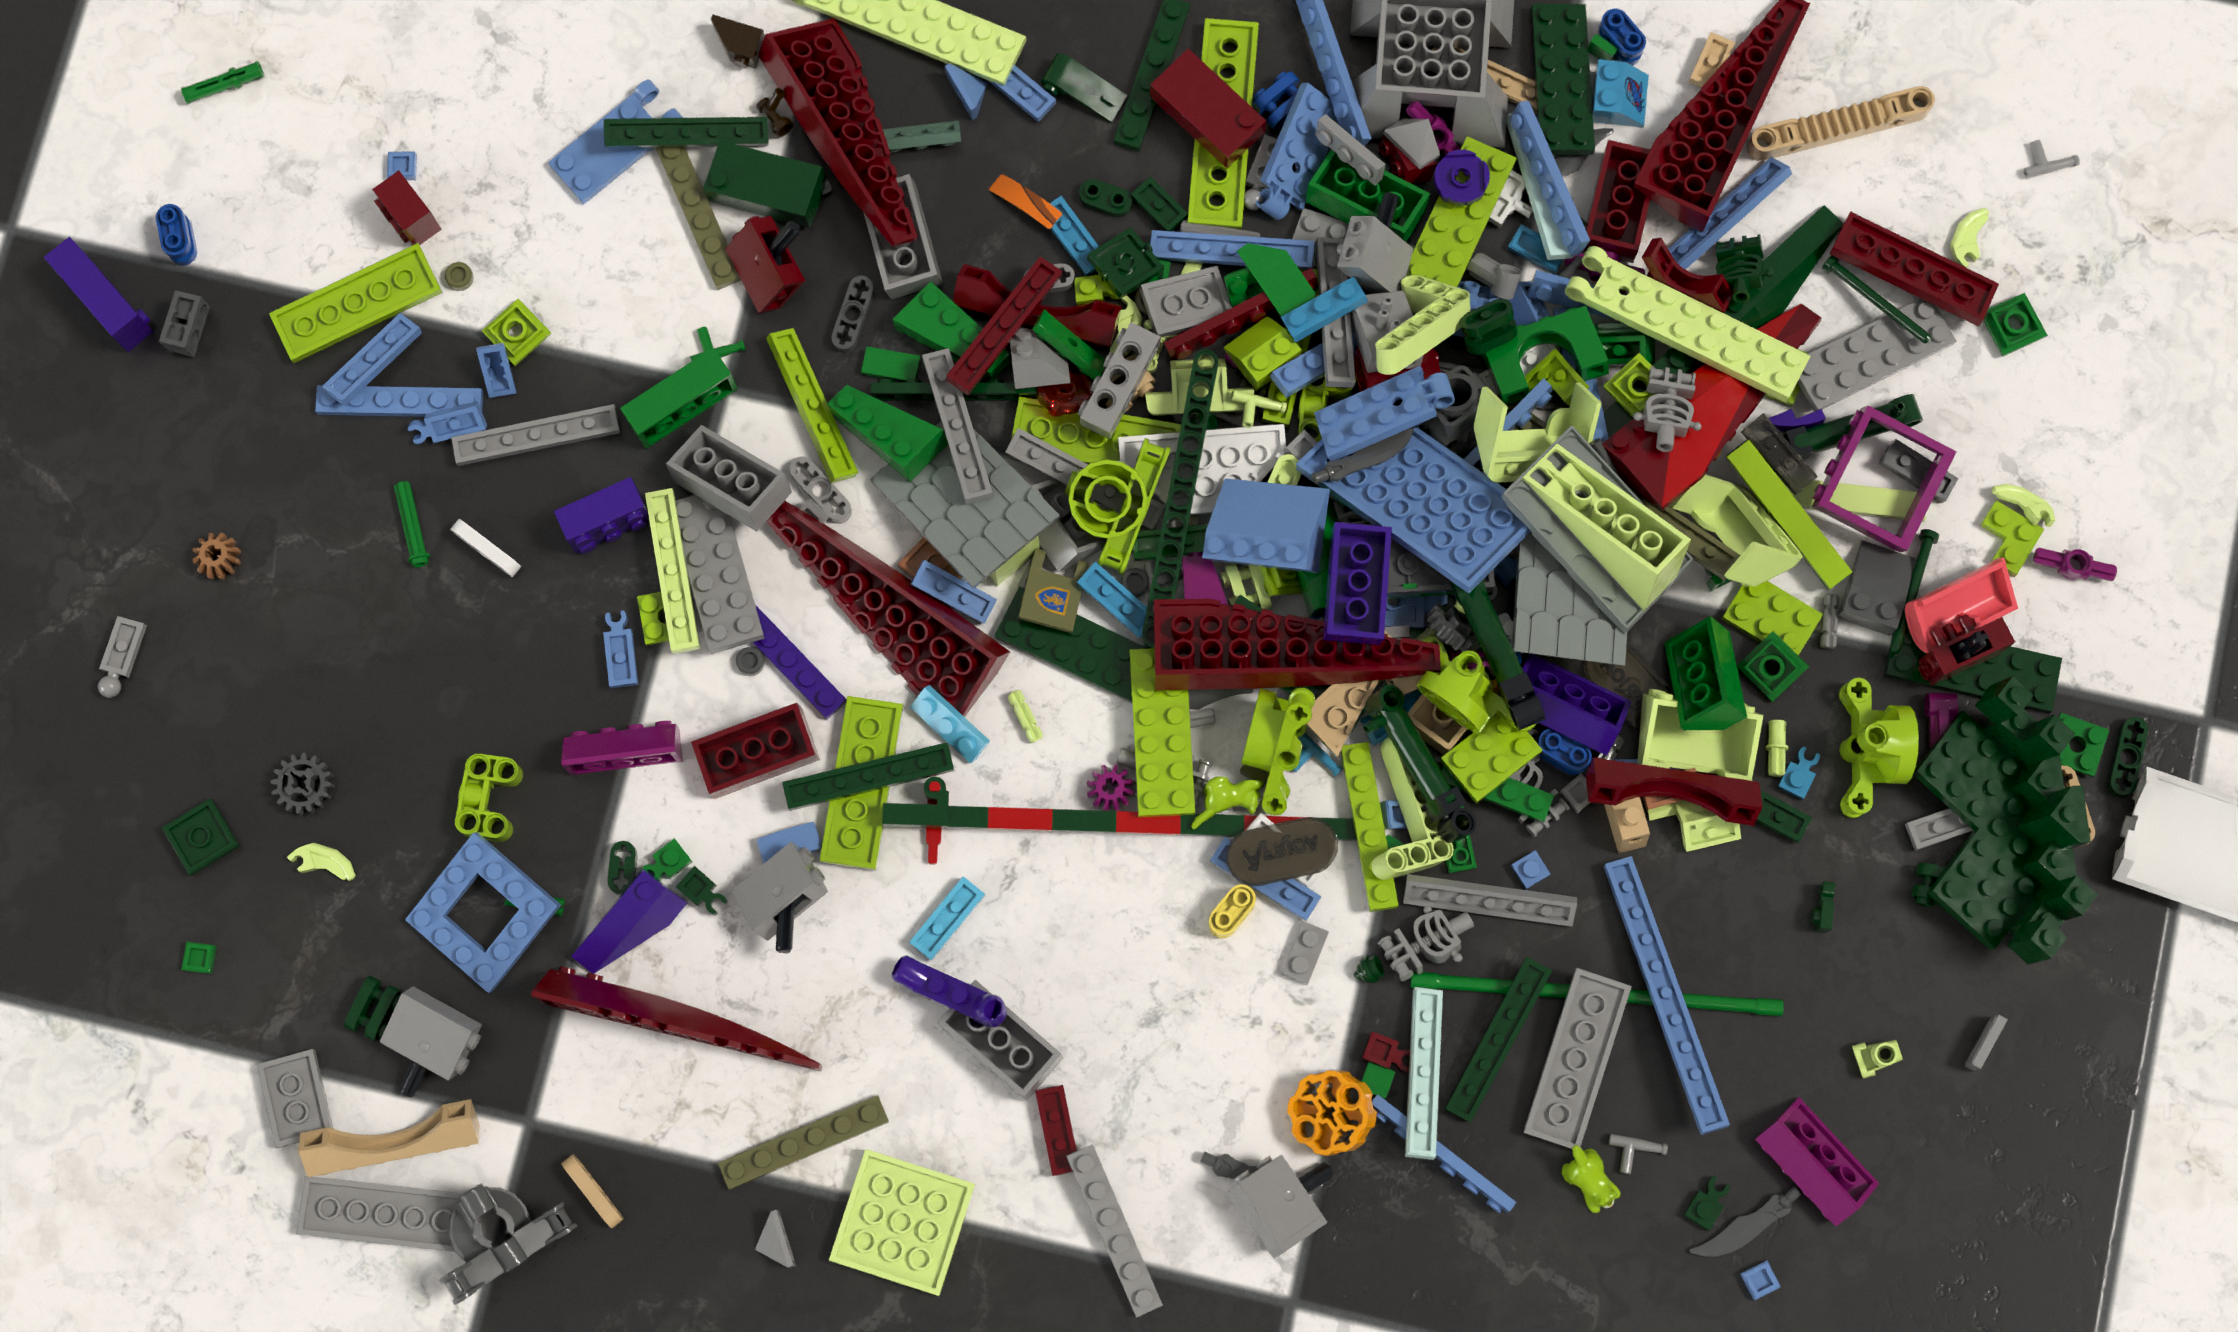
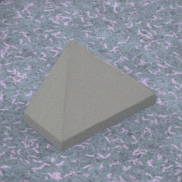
[1383,118,1440,170]
[755,1210,796,1268]

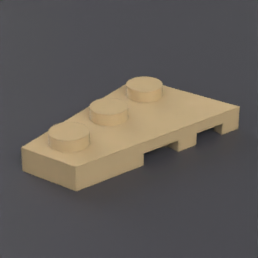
[1305,680,1379,757]

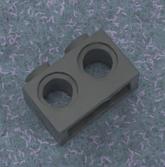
[159,290,210,357]

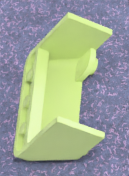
[1474,383,1602,483]
[1670,474,1803,587]

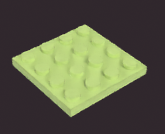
[829,1149,976,1296]

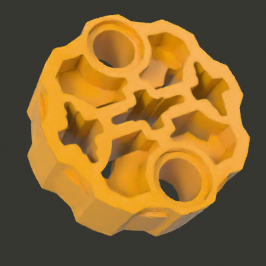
[1287,1070,1377,1156]

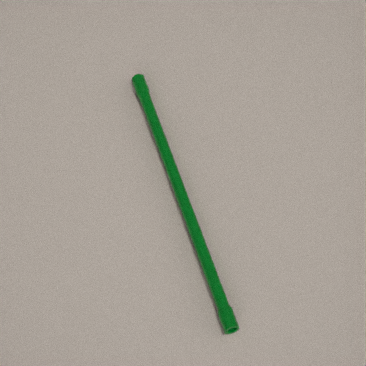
[1410,971,1784,1017]

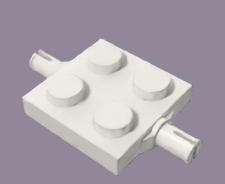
[1488,171,1533,228]

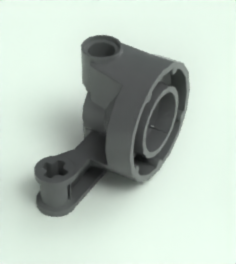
[439,1183,578,1305]

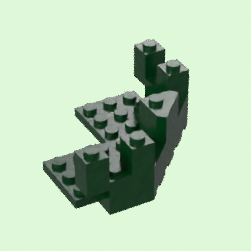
[1913,676,2098,965]

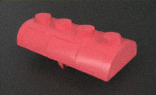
[1904,557,2018,653]

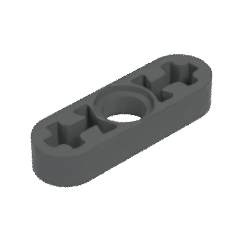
[832,275,874,353]

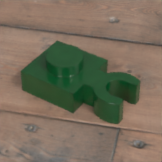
[676,866,728,916]
[1811,881,1835,933]
[1683,1176,1730,1231]

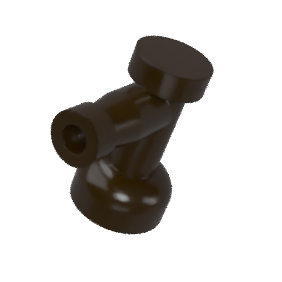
[756,88,794,138]

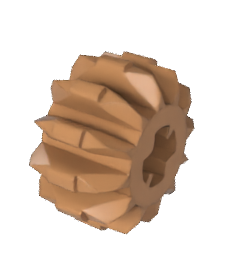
[192,533,241,580]

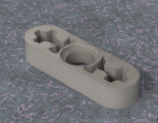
[790,456,852,524]

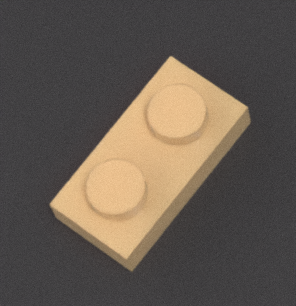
[1689,32,1736,87]

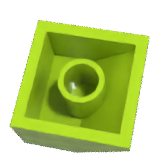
[1223,316,1302,391]

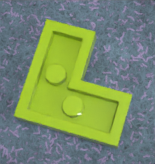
[1525,348,1589,405]
[1980,500,2045,577]

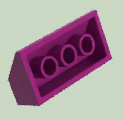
[561,721,683,775]
[1755,1097,1879,1227]

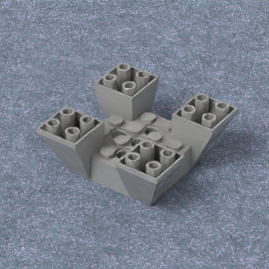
[1350,0,1514,149]

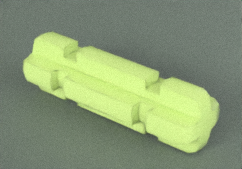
[1008,690,1043,743]

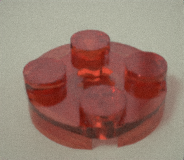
[1037,369,1092,417]

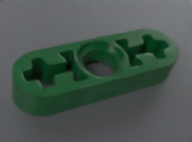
[2107,717,2149,798]

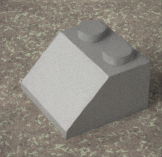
[1010,328,1070,389]

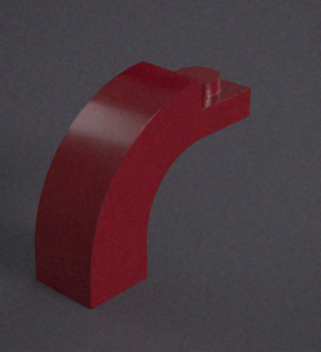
[1641,238,1733,313]

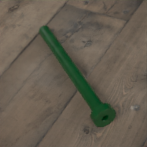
[1822,255,1932,344]
[1889,529,1940,654]

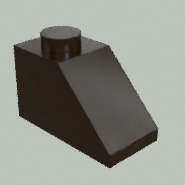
[711,14,765,69]

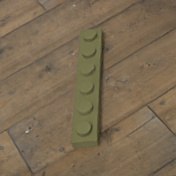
[655,147,741,290]
[718,1095,889,1190]

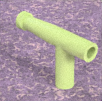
[1231,390,1287,428]

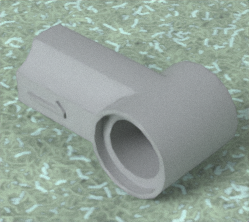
[1467,253,1522,300]

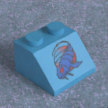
[1592,59,1649,128]

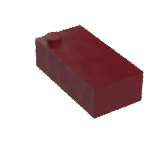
[1150,48,1266,169]
[1583,140,1650,263]
[691,702,820,799]

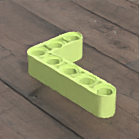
[1375,275,1471,375]
[1371,737,1454,880]

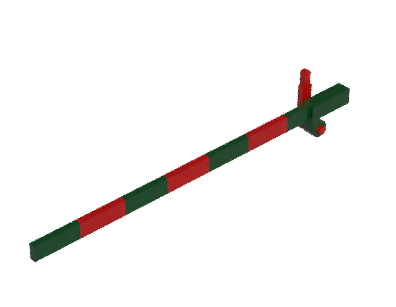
[882,777,1356,865]

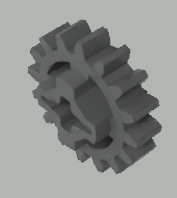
[1427,603,1480,652]
[271,753,335,815]

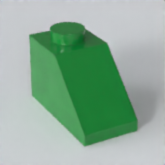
[1599,335,1655,367]

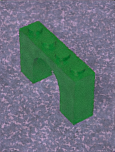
[1482,306,1609,407]

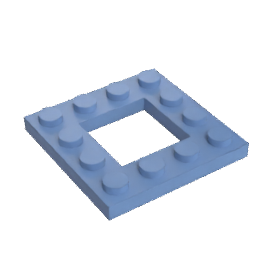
[405,832,561,993]

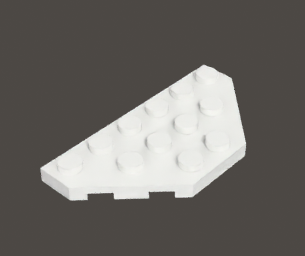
[1118,424,1286,516]

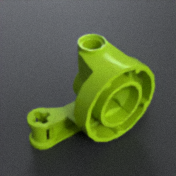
[1064,438,1171,575]
[1417,636,1536,734]
[1838,678,1919,818]
[1241,688,1315,816]

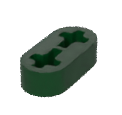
[607,841,638,895]

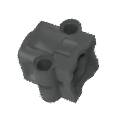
[1419,365,1509,459]

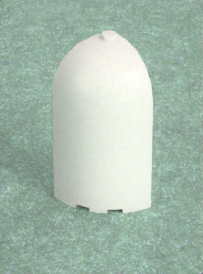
[2112,766,2238,922]

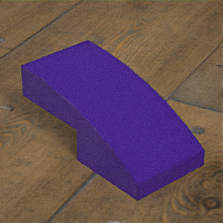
[1761,409,1826,434]

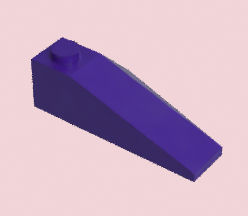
[571,867,688,974]

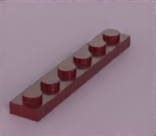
[945,257,1063,395]
[1164,268,1318,360]

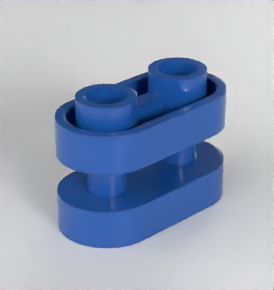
[1598,9,1646,66]
[1252,71,1300,131]
[156,204,197,266]
[1536,728,1592,776]

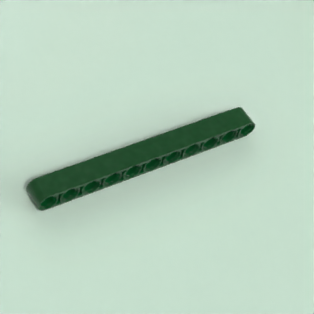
[1142,350,1218,649]

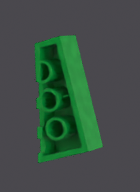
[892,281,1011,380]
[827,385,948,482]

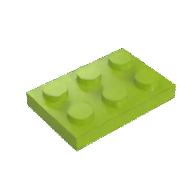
[1721,581,1823,655]
[1440,715,1543,804]

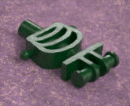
[1715,234,1774,304]

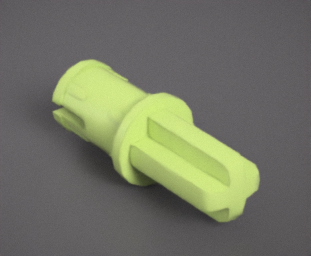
[1766,720,1789,777]

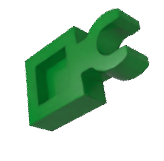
[639,838,693,881]

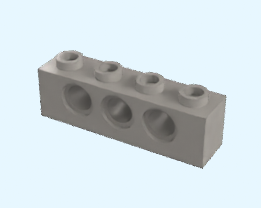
[1078,322,1161,439]

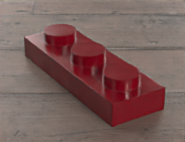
[1035,1085,1077,1176]

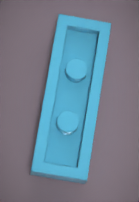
[910,685,990,763]
[909,876,985,961]

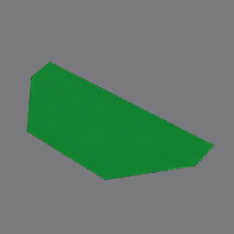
[1237,243,1316,317]

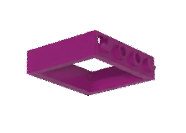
[1811,406,1957,553]

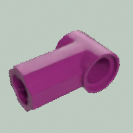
[1924,693,1958,748]

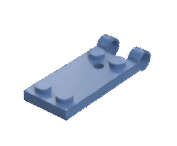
[548,79,683,205]

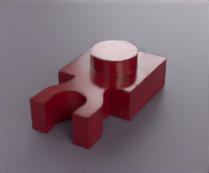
[1361,1031,1410,1074]

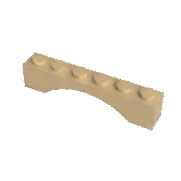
[298,1099,480,1177]

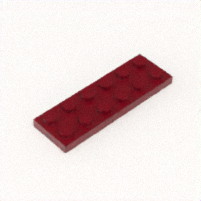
[1829,211,1999,327]

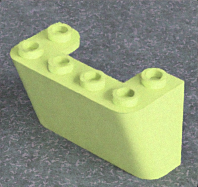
[1637,689,1763,781]

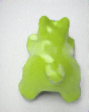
[1191,776,1263,829]
[1562,1145,1621,1213]

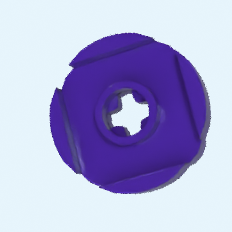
[1434,150,1490,206]

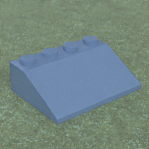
[1202,478,1330,573]

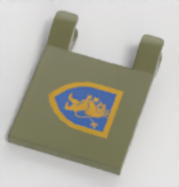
[1018,549,1089,633]

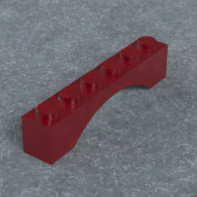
[953,264,1122,347]
[1586,757,1763,826]

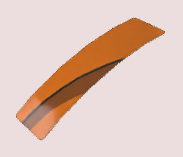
[989,174,1062,229]

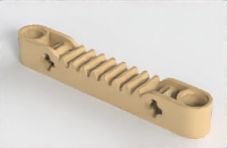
[1747,86,1935,161]

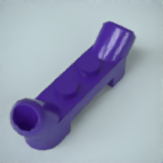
[892,955,1007,1027]

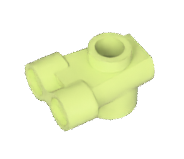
[1852,1040,1903,1079]

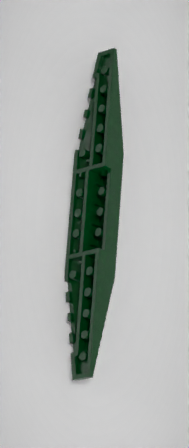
[1603,205,1844,438]

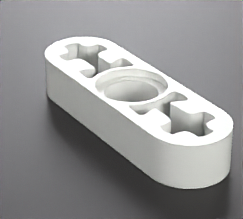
[450,519,521,578]

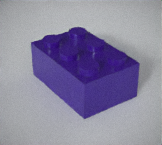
[554,477,649,554]

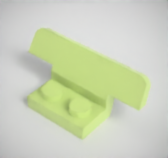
[1145,358,1254,415]
[1647,800,1741,852]

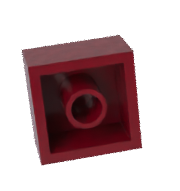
[372,170,442,245]

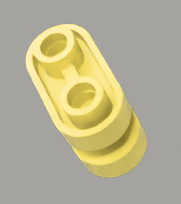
[1209,884,1256,939]

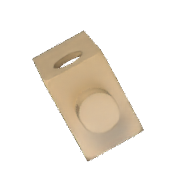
[1604,797,1650,854]

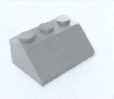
[1031,479,1107,572]

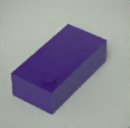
[44,236,154,352]
[1323,522,1392,645]
[1522,653,1632,756]

